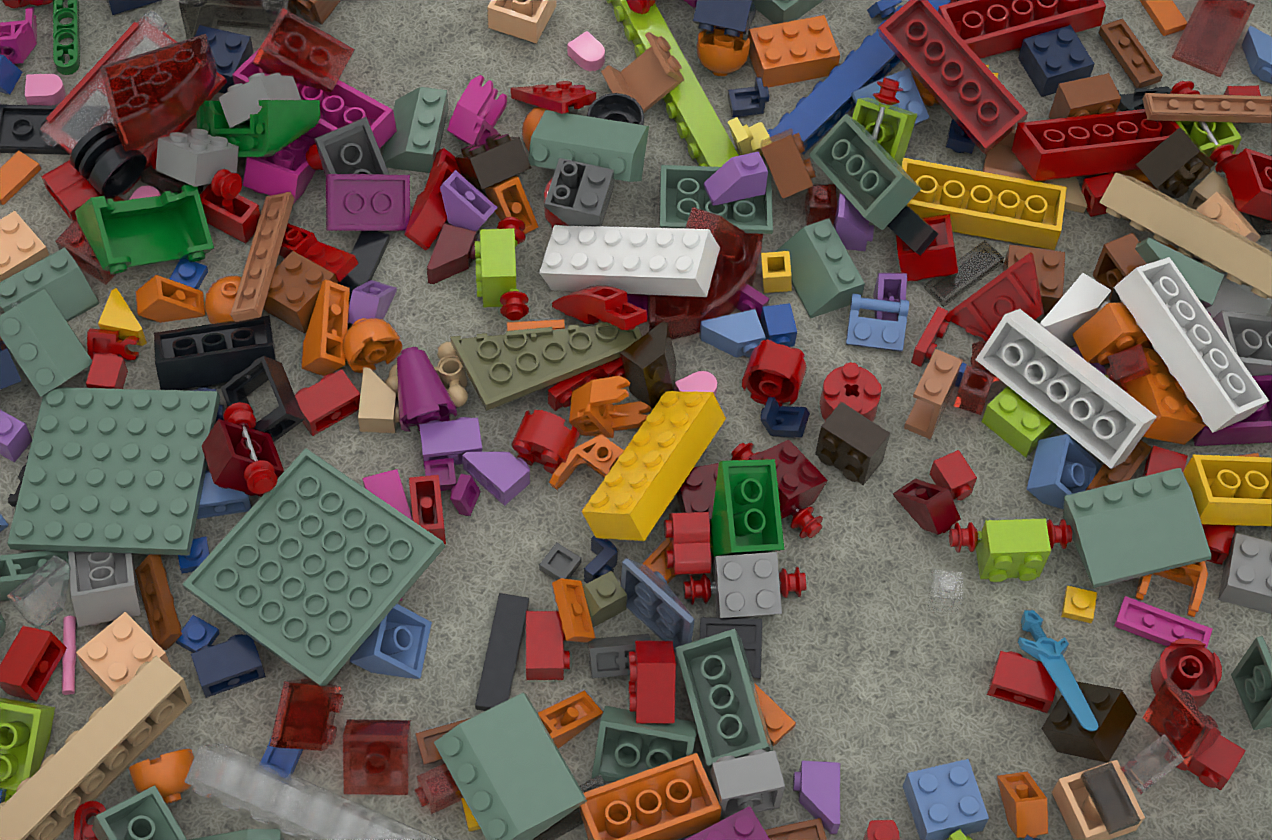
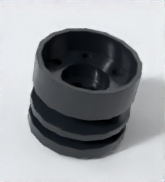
[587,93,644,125]
[70,123,147,198]

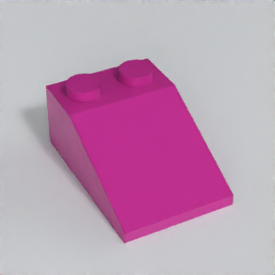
[243,134,316,204]

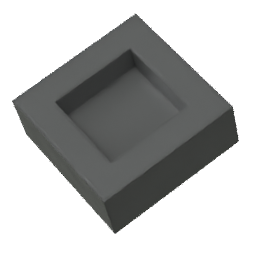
[539,542,581,580]

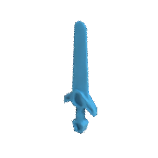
[1018,610,1099,731]

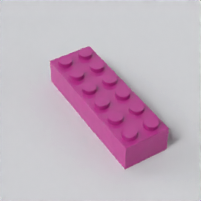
[232,41,397,149]

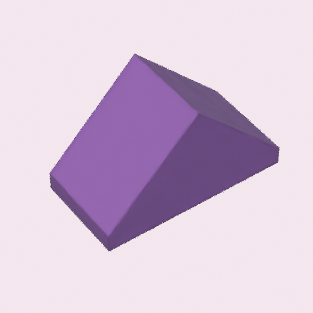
[873,273,907,321]

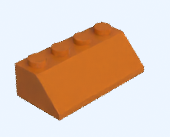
[579,753,721,840]

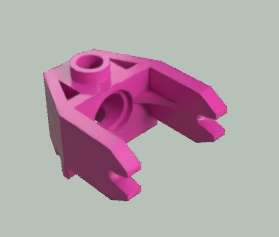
[0,7,37,64]
[447,75,507,146]

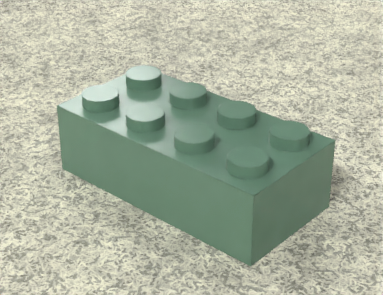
[809,114,921,230]
[675,629,773,770]

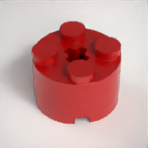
[742,340,807,406]
[820,362,882,422]
[511,410,580,474]
[1151,638,1222,710]

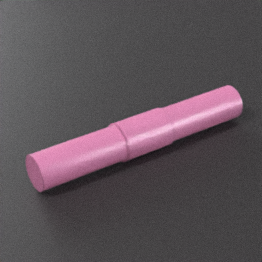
[62,616,76,695]

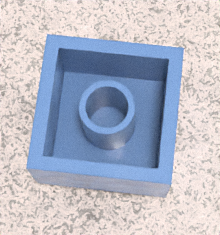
[903,759,989,840]

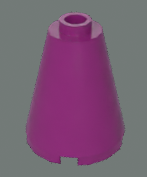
[397,347,457,432]

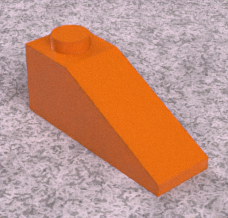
[301,279,350,376]
[538,690,603,749]

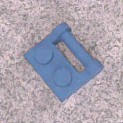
[846,293,909,352]

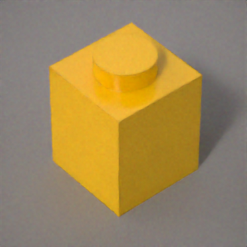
[761,251,792,293]

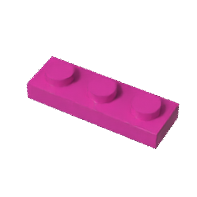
[1114,596,1213,648]

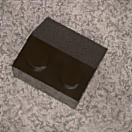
[620,321,677,409]

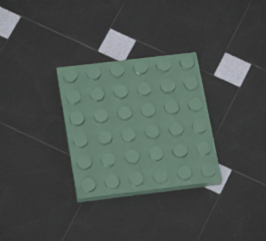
[7,387,220,555]
[182,448,445,690]

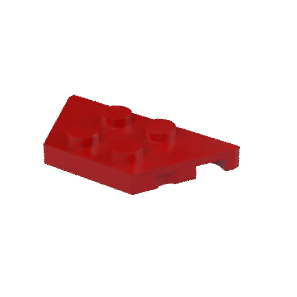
[511,81,596,114]
[946,252,1044,342]

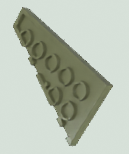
[450,322,642,411]

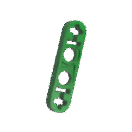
[53,0,80,75]

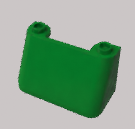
[196,100,320,157]
[75,185,214,274]

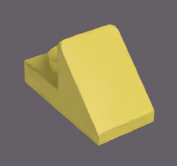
[728,117,770,156]

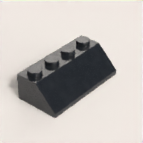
[154,315,277,390]

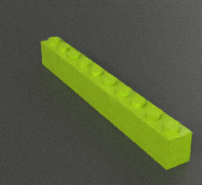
[606,0,739,167]

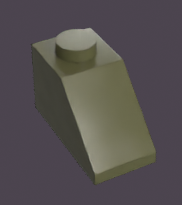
[583,571,627,627]

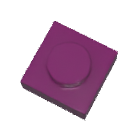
[736,284,769,320]
[424,458,456,491]
[450,474,481,516]

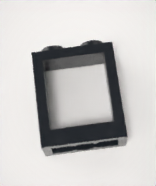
[221,356,305,442]

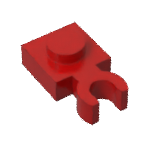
[87,328,139,360]

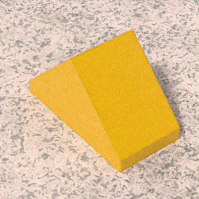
[98,288,147,346]

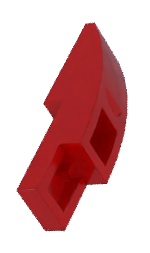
[404,147,465,251]
[279,223,359,282]
[552,286,647,331]
[548,357,626,411]

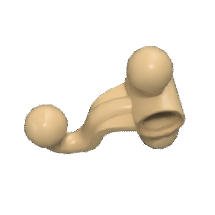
[385,342,468,407]

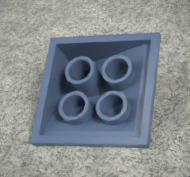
[621,558,695,652]

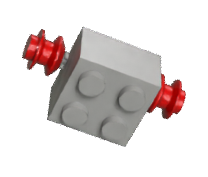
[151,129,242,200]
[683,552,807,618]

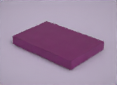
[326,174,410,231]

